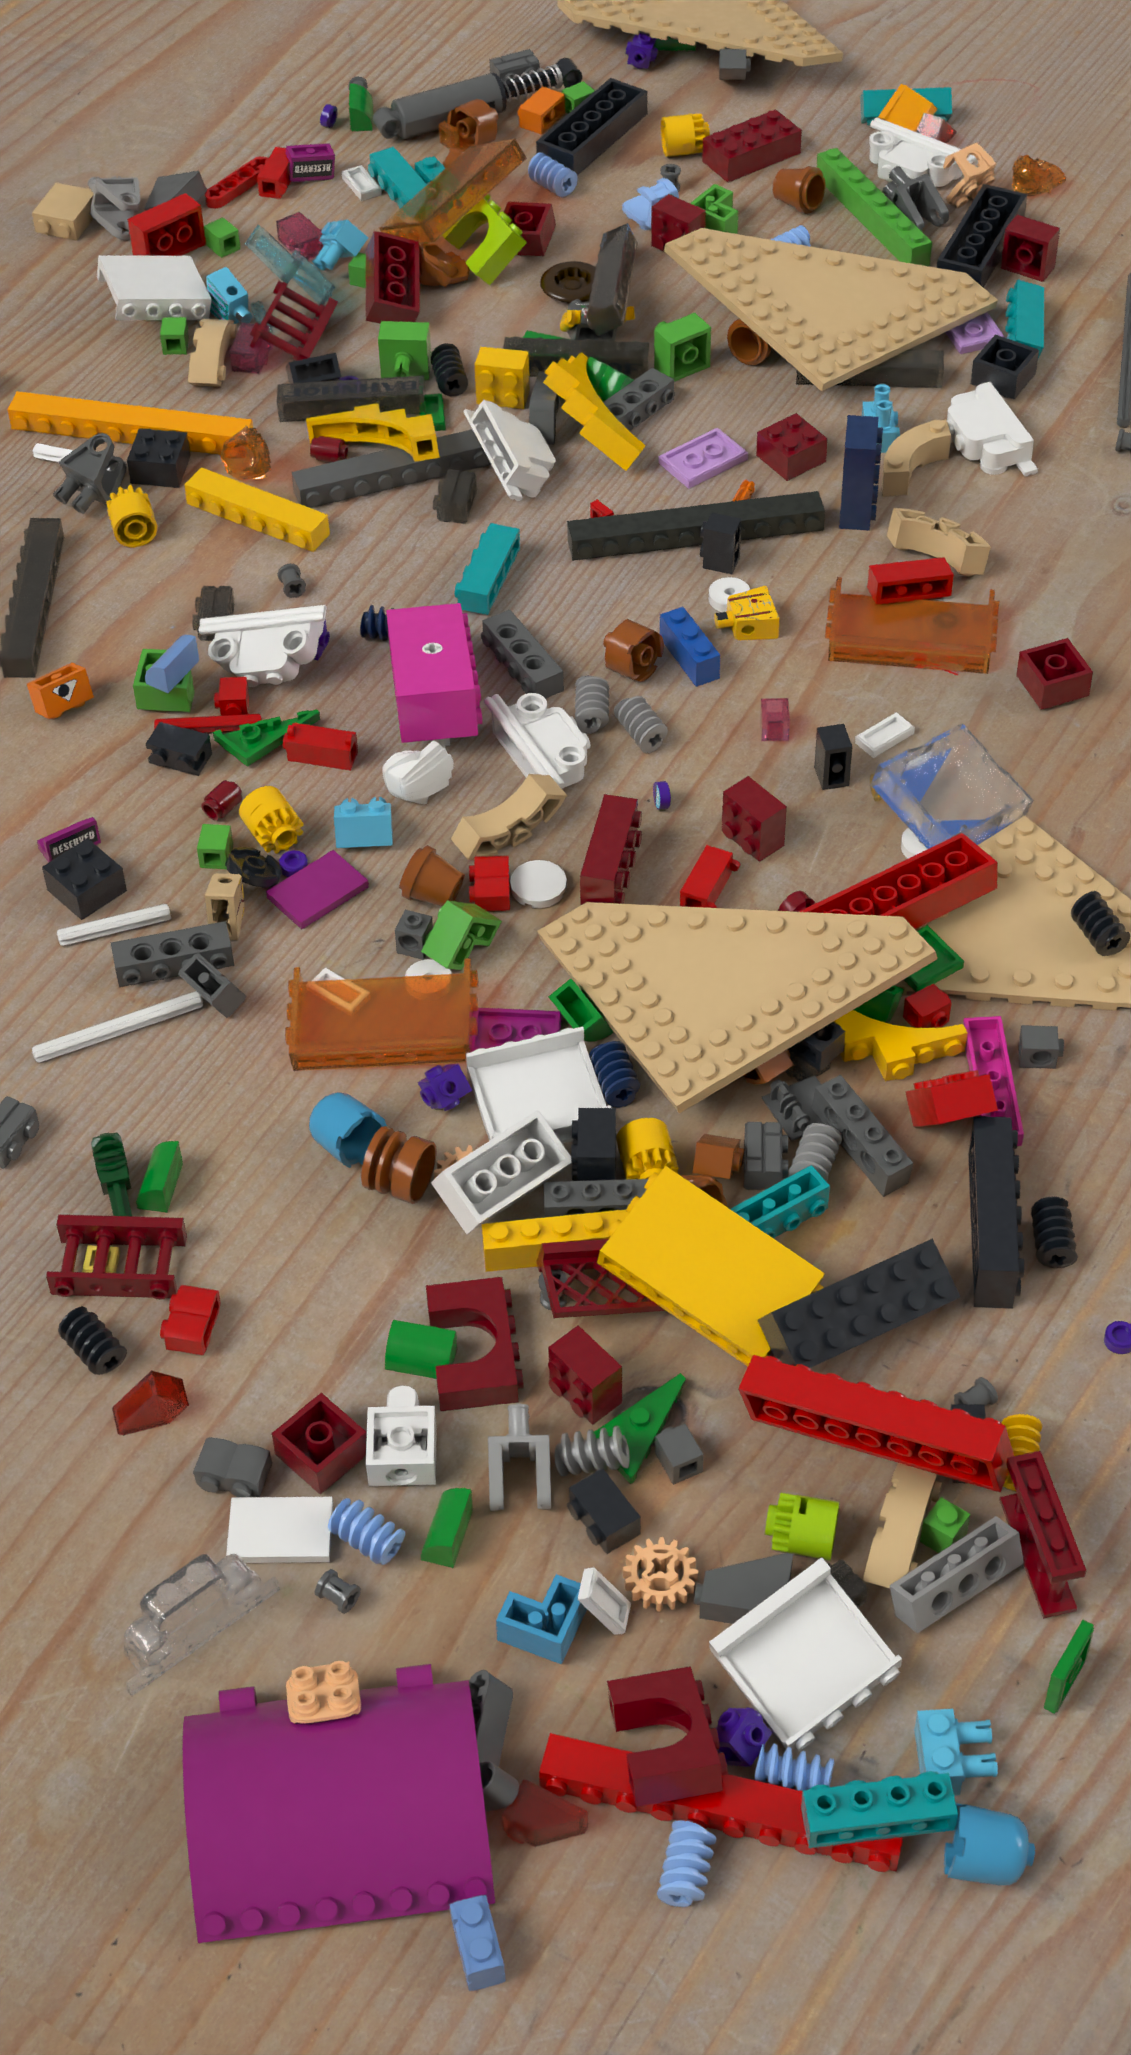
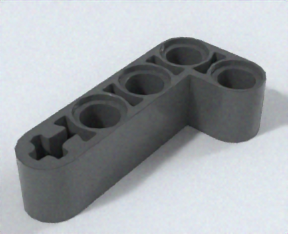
[529,372,561,445]
[469,1670,519,1812]

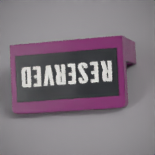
[286,143,335,182]
[37,817,101,863]

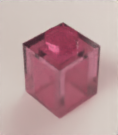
[760,698,790,741]

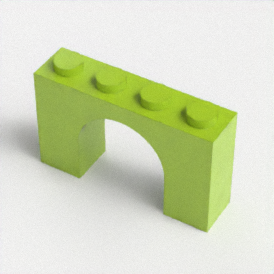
[435,185,527,285]

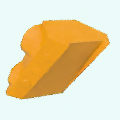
[878,84,937,134]

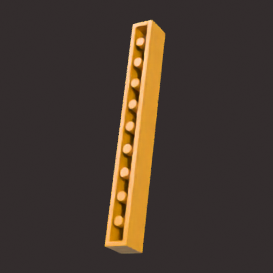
[7,391,255,458]

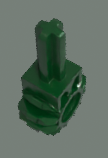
[91,1132,132,1216]

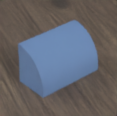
[145,635,199,693]

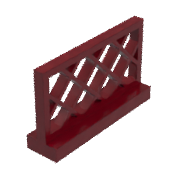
[537,1239,666,1318]

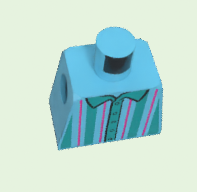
[207,267,253,325]

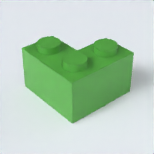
[690,184,738,234]
[133,649,195,712]
[421,900,502,970]

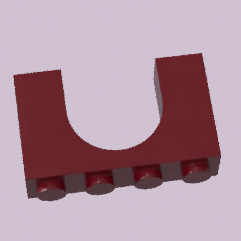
[426,1277,524,1412]
[607,1666,727,1807]

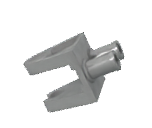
[88,176,140,240]
[488,1404,551,1511]

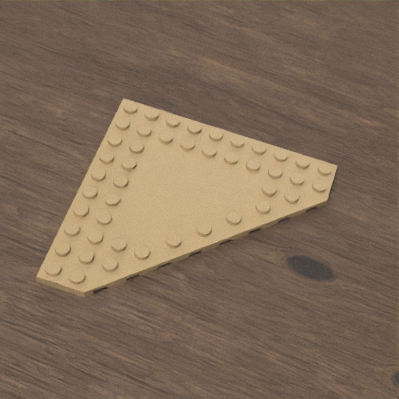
[557,0,843,66]
[664,228,998,391]
[895,815,1131,1011]
[537,902,937,1114]

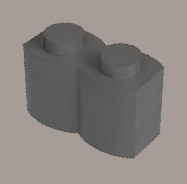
[193,1438,272,1497]

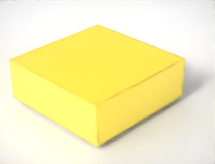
[82,1245,120,1273]

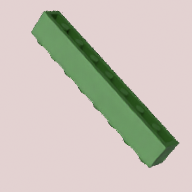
[817,148,932,266]

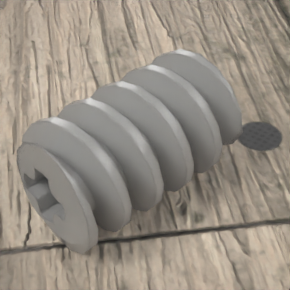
[575,675,609,734]
[614,696,668,754]
[788,1123,842,1181]
[555,1426,630,1476]

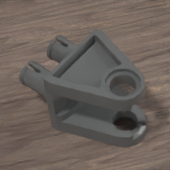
[882,166,949,231]
[53,433,127,514]

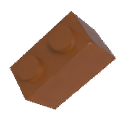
[693,1134,745,1179]

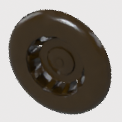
[540,261,606,303]

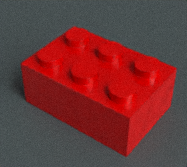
[128,193,206,256]
[905,1070,998,1127]

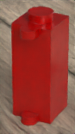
[257,147,291,199]
[283,723,358,771]
[680,845,740,908]

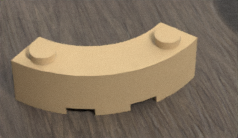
[188,319,237,387]
[882,420,951,497]
[887,508,991,576]
[451,774,567,860]
[863,1463,942,1588]

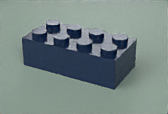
[839,415,883,531]

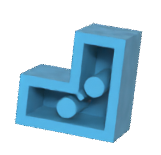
[496,1574,587,1665]

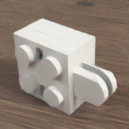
[366,1386,437,1486]

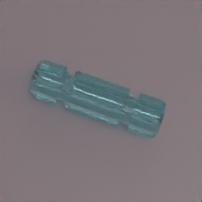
[250,301,274,334]

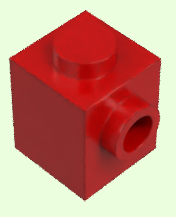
[214,677,250,716]
[903,983,952,1028]

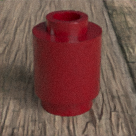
[310,436,349,463]
[201,780,242,820]

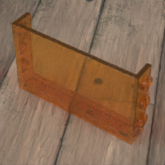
[379,139,527,244]
[825,577,999,674]
[285,958,478,1071]

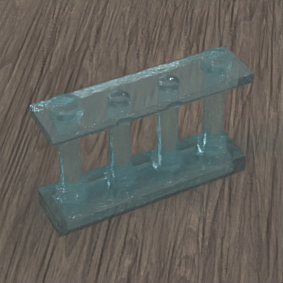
[245,225,336,305]

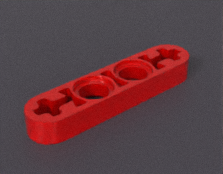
[205,156,268,209]

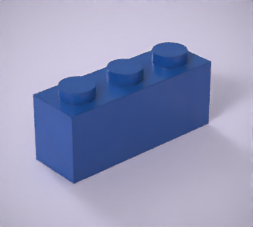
[659,607,720,687]

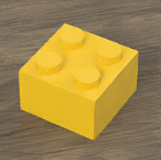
[474,346,530,409]

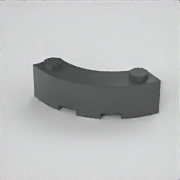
[719,47,751,80]

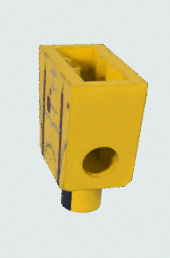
[714,586,780,640]

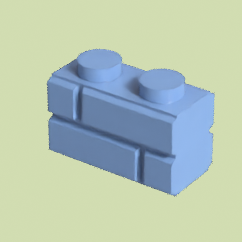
[450,1895,506,1991]

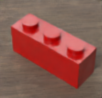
[867,557,954,605]

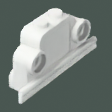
[869,117,977,187]
[947,382,1038,476]
[464,400,556,501]
[199,605,327,687]
[484,693,591,789]

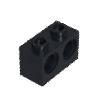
[788,1022,845,1071]

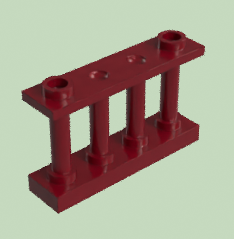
[249,274,338,361]
[46,1214,187,1300]
[1000,1451,1086,1619]

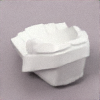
[382,740,453,804]

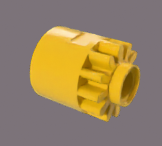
[661,113,710,157]
[106,485,158,548]
[239,786,304,854]
[616,1118,679,1180]

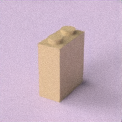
[32,183,94,241]

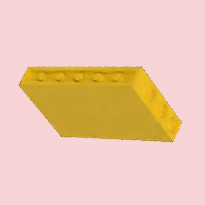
[597,1166,825,1367]

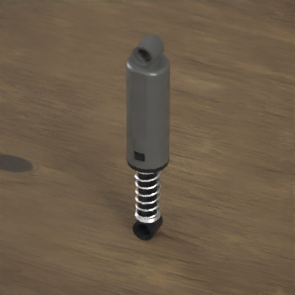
[373,58,583,139]

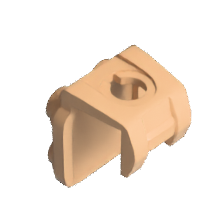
[943,143,996,208]
[286,1661,361,1724]

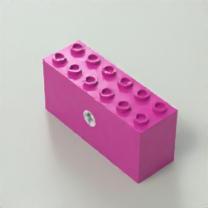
[386,603,483,748]

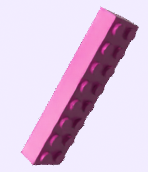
[963,1016,1024,1146]

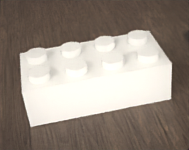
[431,1110,572,1234]

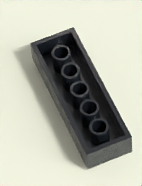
[536,78,648,175]
[937,184,1027,288]
[968,1116,1024,1309]
[757,1238,961,1368]

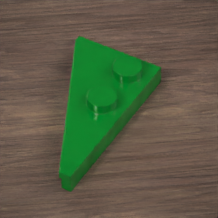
[213,709,320,767]
[594,1373,686,1485]

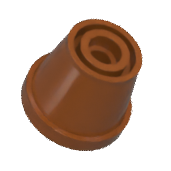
[773,166,826,214]
[727,319,772,365]
[399,845,465,906]

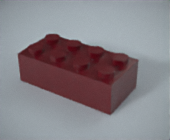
[702,109,802,183]
[366,230,420,324]
[580,794,642,906]

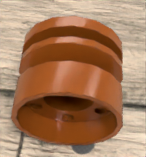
[361,1126,437,1204]

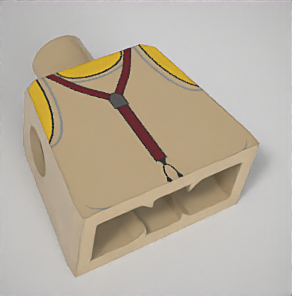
[205,873,245,940]

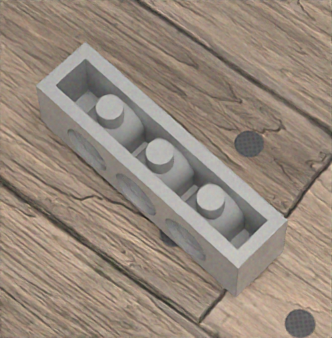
[890,1516,1024,1634]

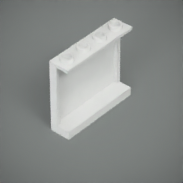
[97,255,211,320]
[466,1026,611,1144]
[709,1558,902,1751]

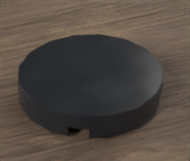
[225,847,282,888]

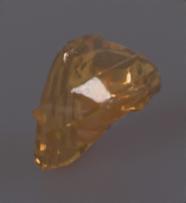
[1011,155,1066,196]
[220,426,272,480]

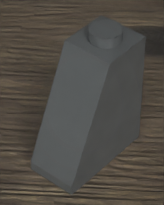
[144,170,207,211]
[694,1553,793,1624]

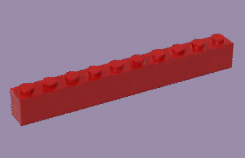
[539,1733,903,1872]

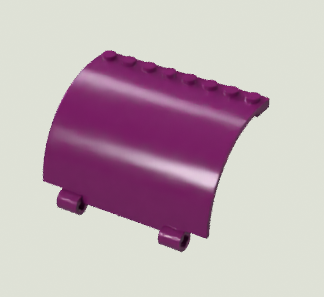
[182,1664,496,1943]

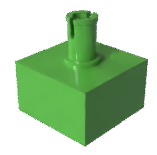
[654,313,711,382]
[378,321,431,381]

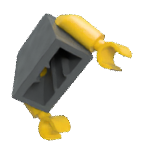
[560,299,635,345]

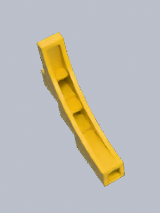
[543,352,646,471]
[306,403,440,462]
[833,1010,967,1082]

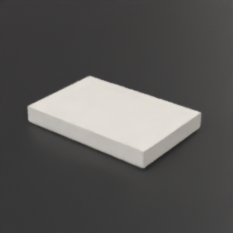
[226,1497,333,1563]

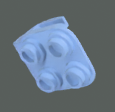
[622,178,679,230]

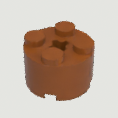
[447,99,498,150]
[603,619,664,682]

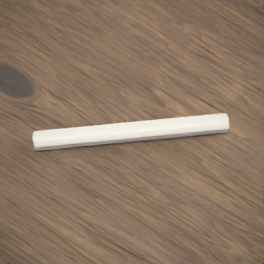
[32,991,203,1063]

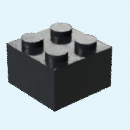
[971,334,1039,400]
[127,428,191,488]
[42,838,127,920]
[571,1108,616,1181]

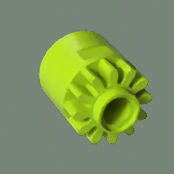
[765,1492,840,1561]

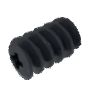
[430,343,468,396]
[1071,891,1131,956]
[1031,1197,1078,1268]
[58,1306,127,1375]

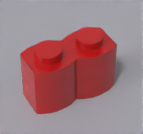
[469,855,510,911]
[160,1285,221,1355]

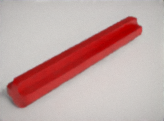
[154,714,262,733]

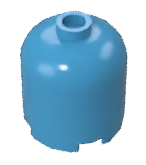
[309,1092,387,1168]
[944,1803,1035,1885]

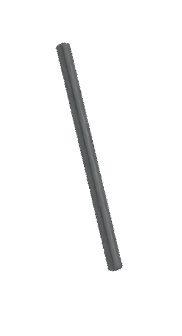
[1117,273,1131,427]

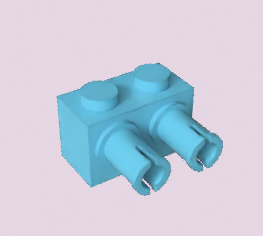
[312,220,368,271]
[862,384,900,453]
[334,797,393,848]
[914,1709,998,1795]

